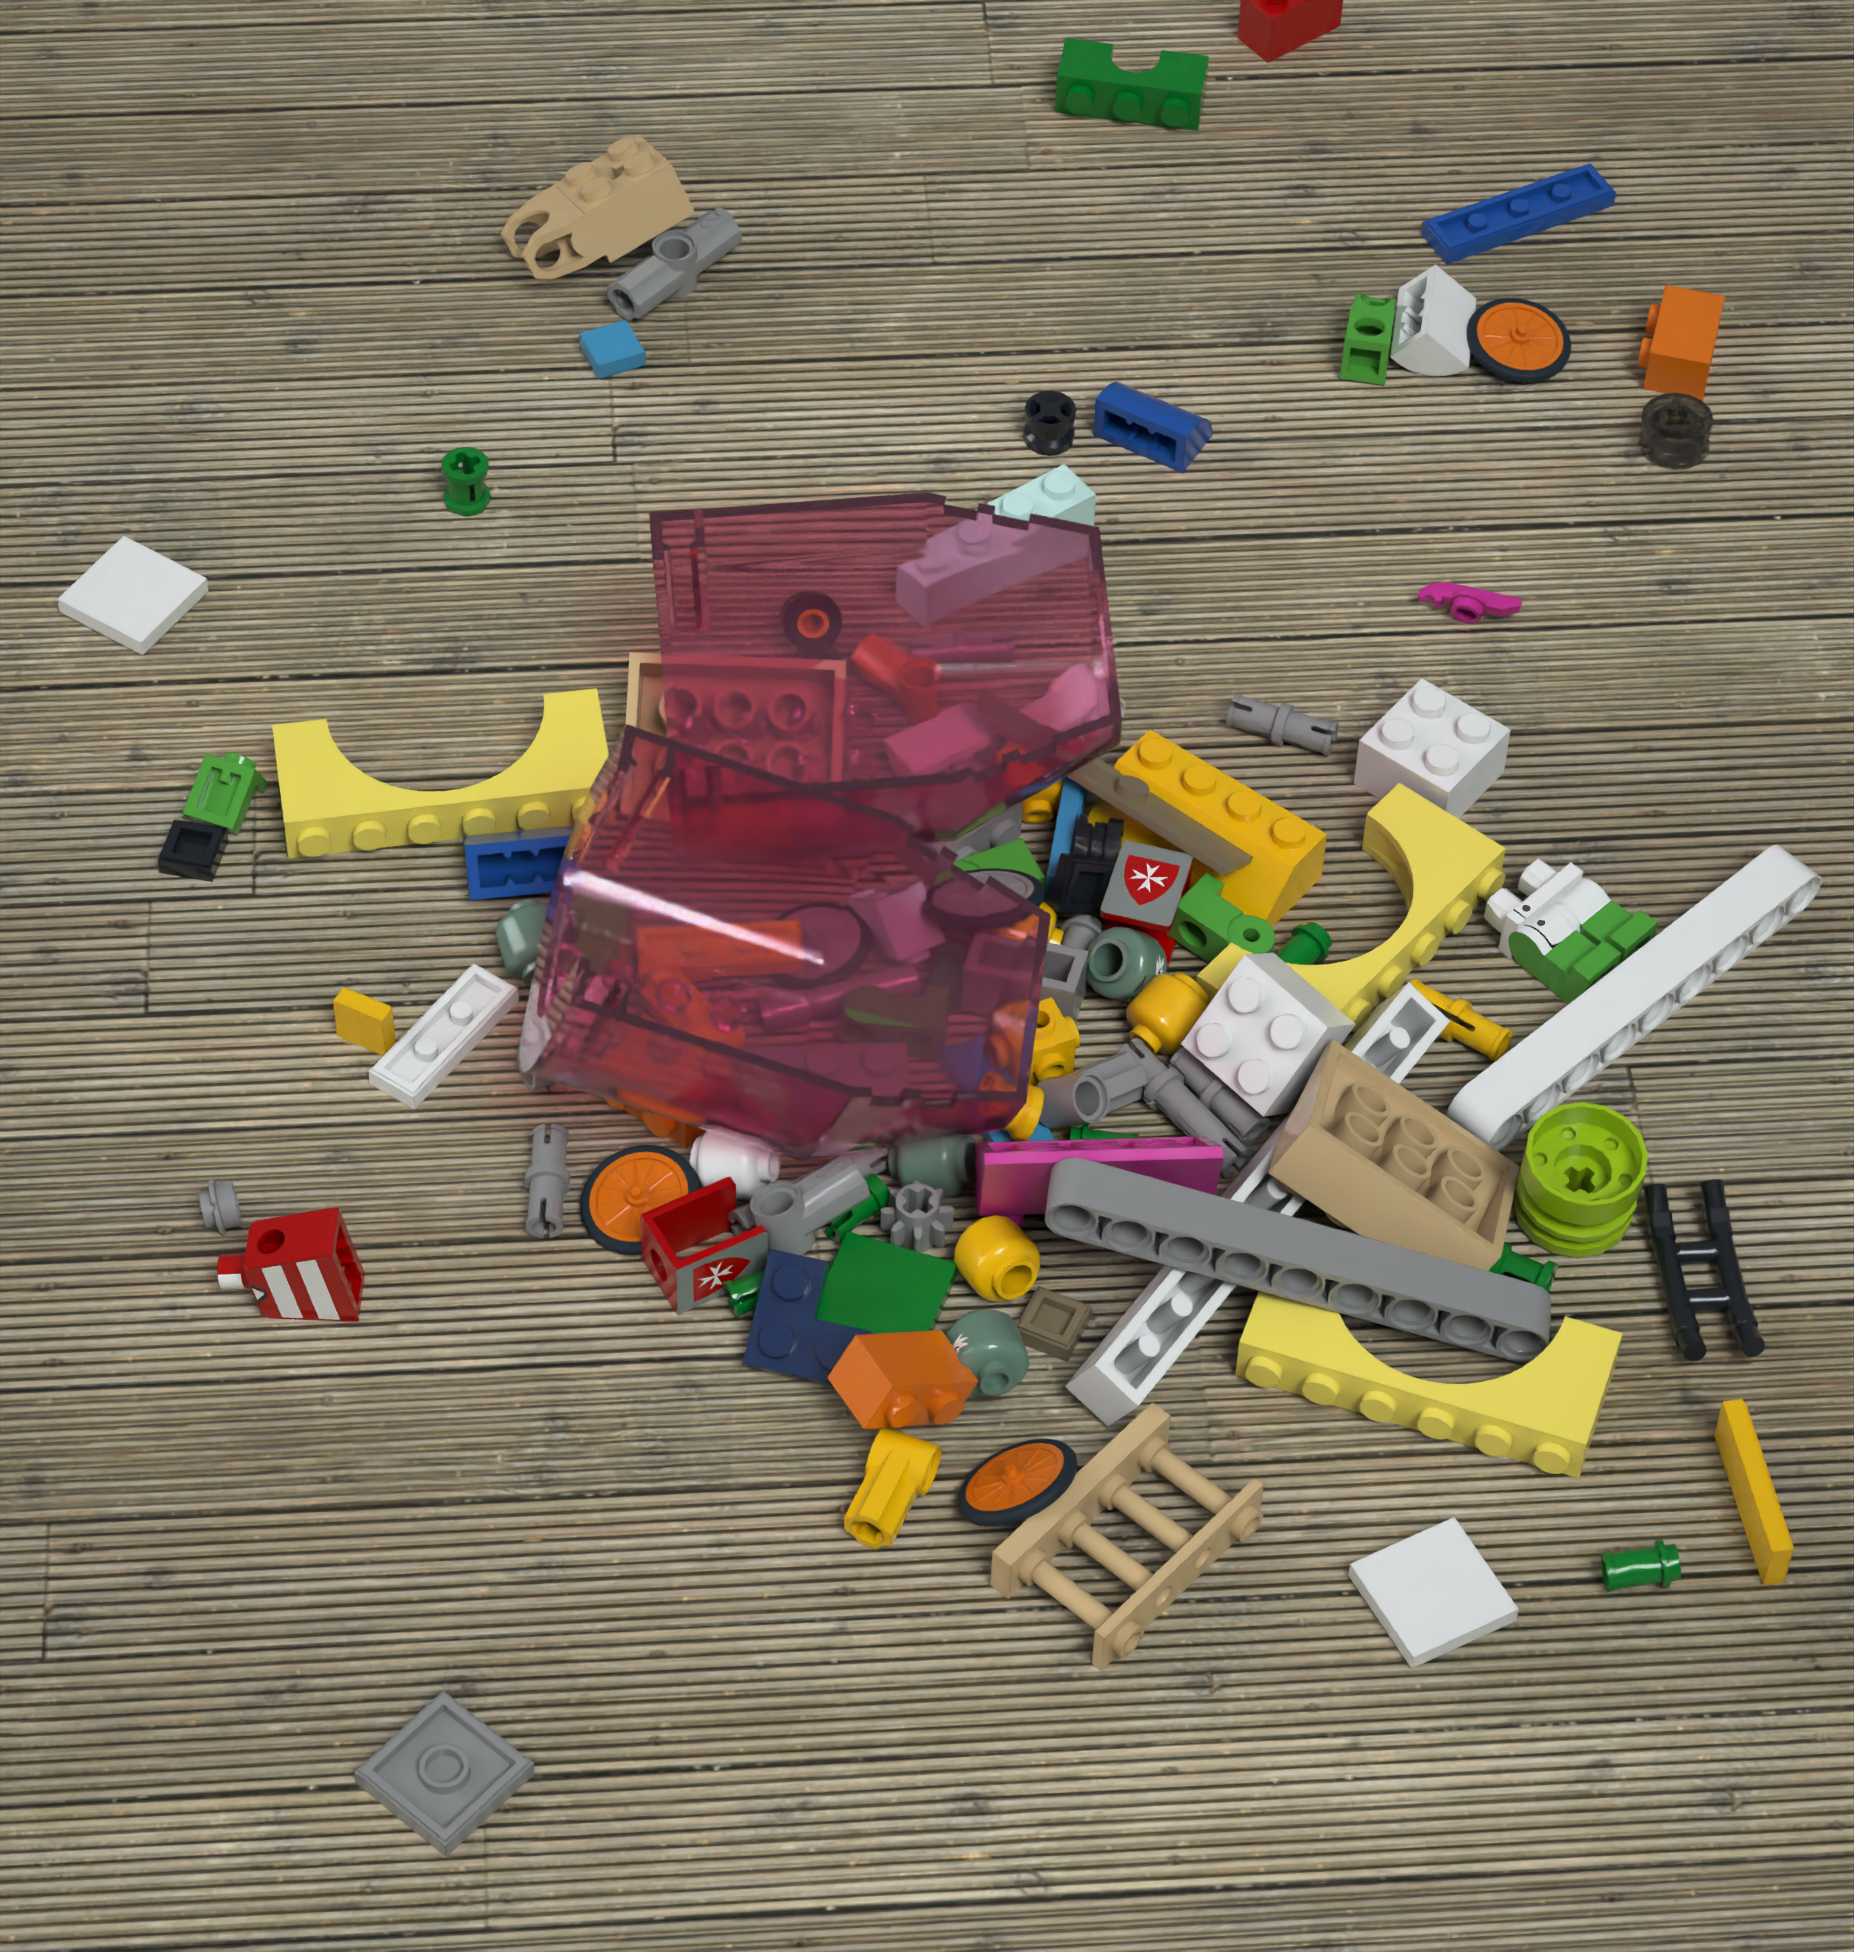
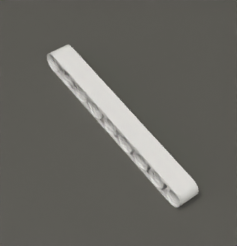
[1447,844,1822,1152]

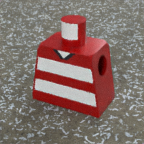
[217,1207,365,1322]

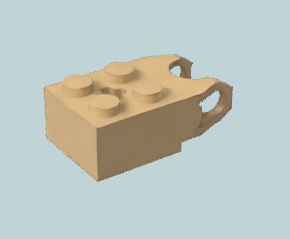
[501,134,696,279]

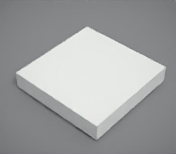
[57,536,209,655]
[1348,1517,1519,1669]

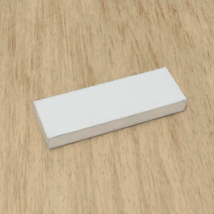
[368,963,519,1110]

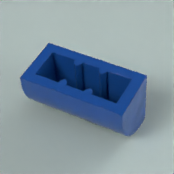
[1093,381,1212,473]
[463,826,581,900]

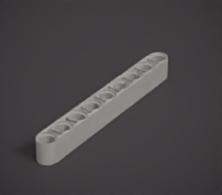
[1045,1157,1551,1362]

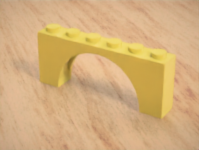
[272,688,616,859]
[1196,782,1506,1033]
[1235,1291,1623,1479]

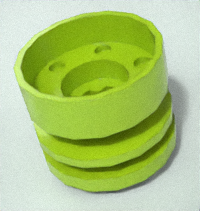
[1513,1102,1648,1258]

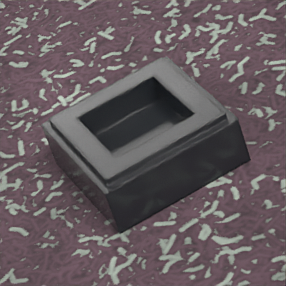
[158,820,228,882]
[1047,853,1115,915]

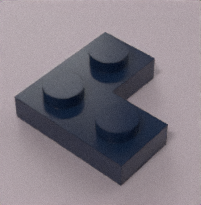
[743,1249,873,1386]

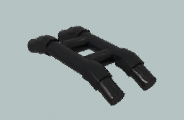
[1643,1179,1765,1362]

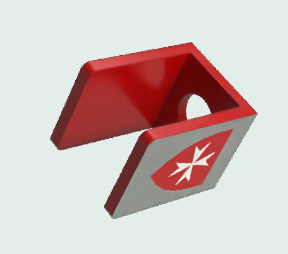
[1100,840,1194,970]
[640,1177,768,1315]

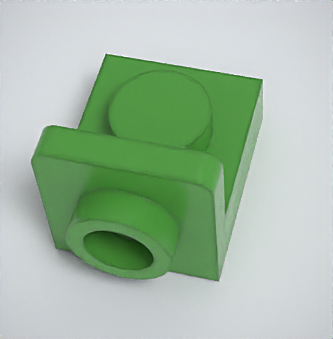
[182,752,268,835]

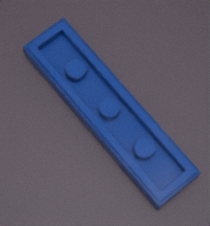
[1421,163,1616,265]

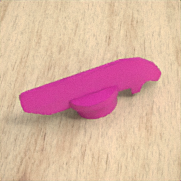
[1418,582,1522,623]

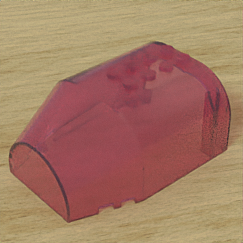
[649,492,1122,862]
[519,724,1051,1161]

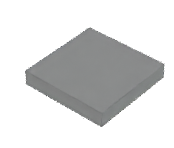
[355,1690,535,1857]

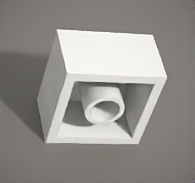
[1354,678,1511,819]
[1181,952,1356,1117]

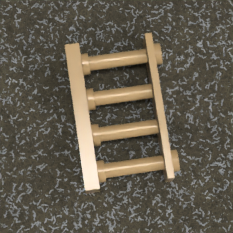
[990,1402,1264,1671]

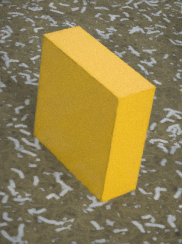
[333,987,396,1056]

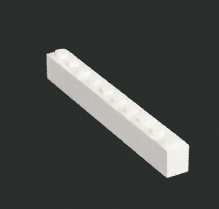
[1065,982,1450,1427]

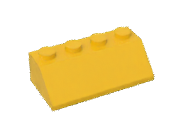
[1089,729,1327,927]

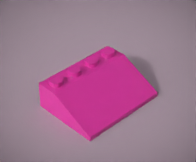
[974,1136,1223,1225]

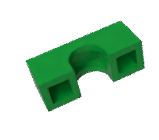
[1055,38,1209,131]

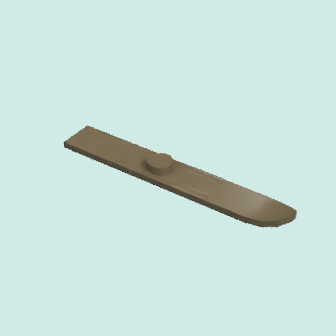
[981,689,1253,877]

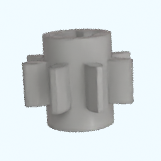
[880,1181,954,1253]

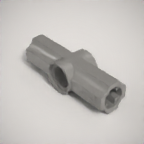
[607,207,742,322]

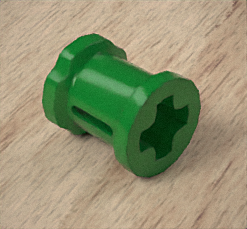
[441,447,491,517]
[1489,1242,1558,1293]

